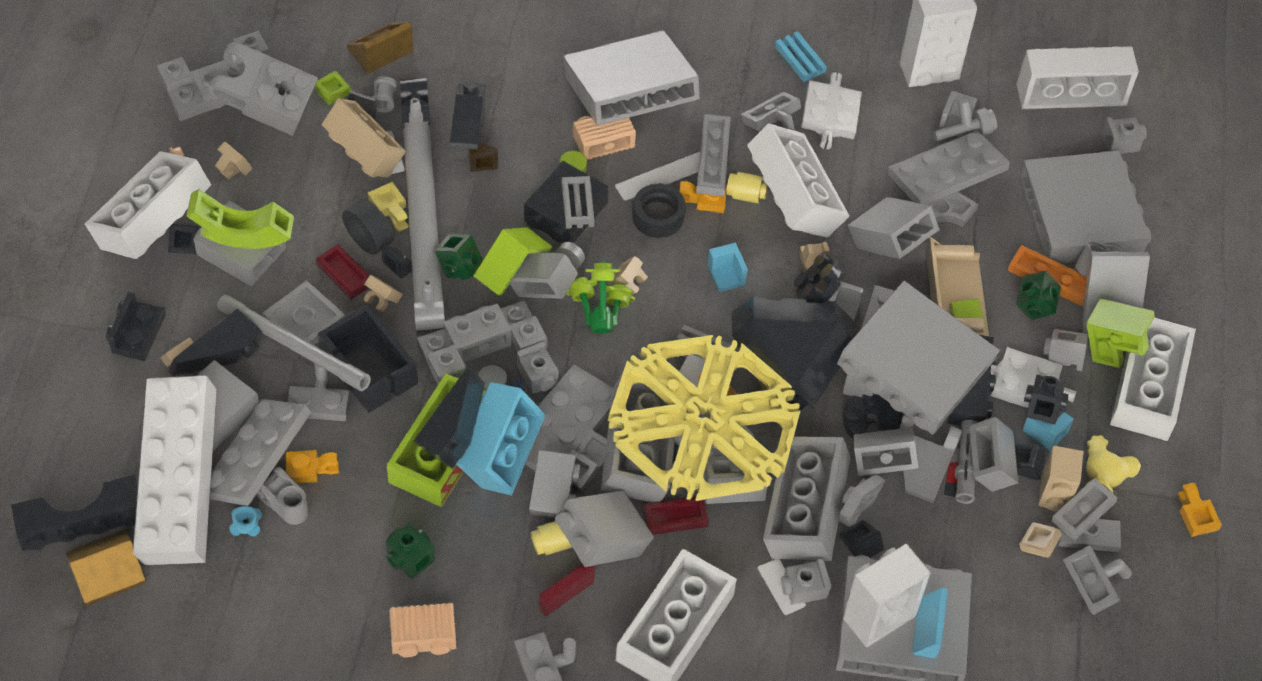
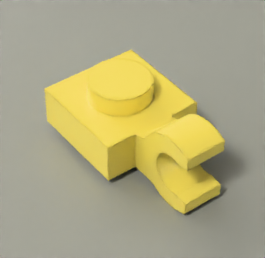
[368,182,409,232]

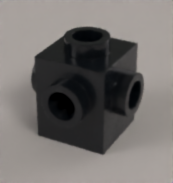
[1024,375,1069,425]

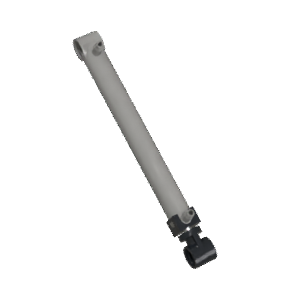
[400,77,445,331]

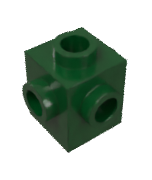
[434,234,483,280]
[1016,271,1061,320]
[386,523,435,580]

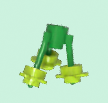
[566,261,635,334]

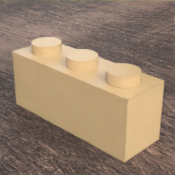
[321,98,406,178]

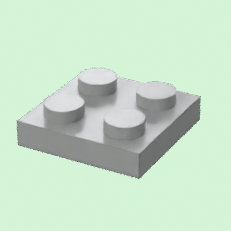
[262,280,345,345]

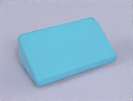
[912,588,948,659]

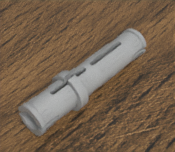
[955,420,978,504]

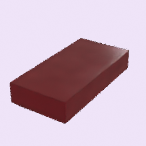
[316,244,369,300]
[643,497,709,535]
[539,564,595,617]

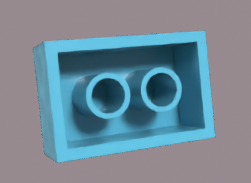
[456,382,546,496]

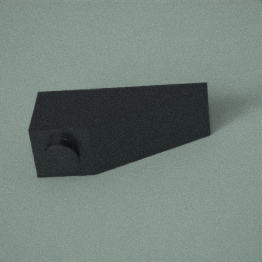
[450,81,486,149]
[169,309,262,376]
[414,367,485,469]

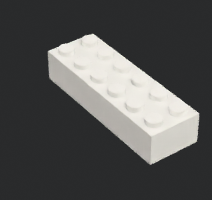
[133,376,217,565]

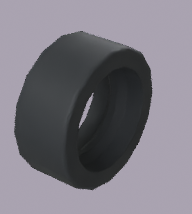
[632,183,686,238]
[342,199,394,255]

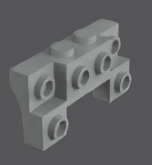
[157,31,270,121]
[417,301,547,384]

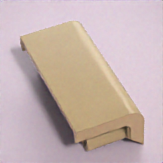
[925,237,989,336]

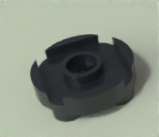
[794,252,846,303]
[843,393,903,440]

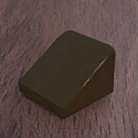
[468,142,498,172]

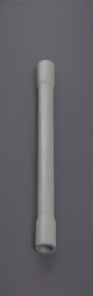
[217,295,371,391]

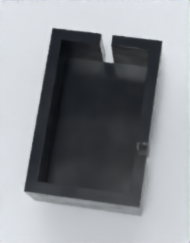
[318,305,418,413]

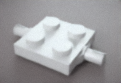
[801,72,862,149]
[991,347,1076,408]

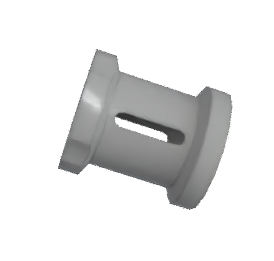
[372,76,397,112]

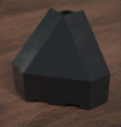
[731,296,855,411]

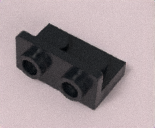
[106,292,166,361]

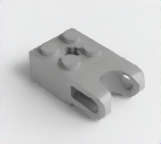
[208,42,318,136]

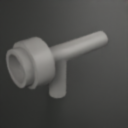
[933,99,997,141]

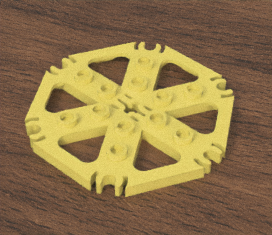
[608,335,801,501]

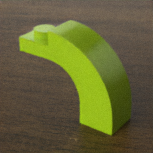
[186,189,294,249]

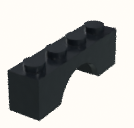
[11,474,138,551]

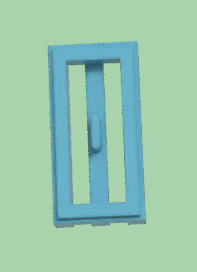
[775,31,827,82]

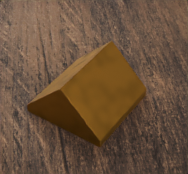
[346,22,413,74]
[65,530,146,606]

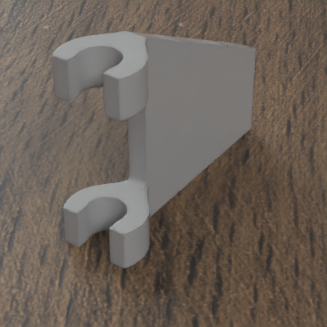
[899,414,963,503]

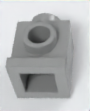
[1101,117,1147,154]
[1043,329,1088,371]
[517,342,559,394]
[781,558,831,605]

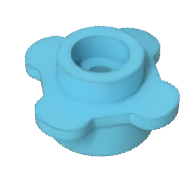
[229,506,262,536]

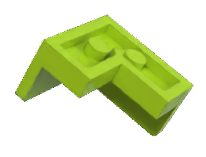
[474,227,552,295]
[1087,298,1155,368]

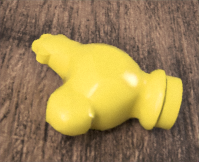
[1086,435,1141,493]

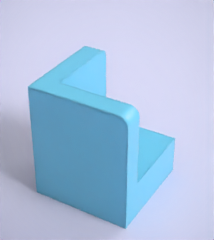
[707,243,748,292]
[1022,412,1074,452]

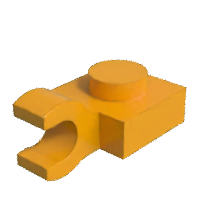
[679,181,727,213]
[286,450,339,484]
[1178,482,1222,537]

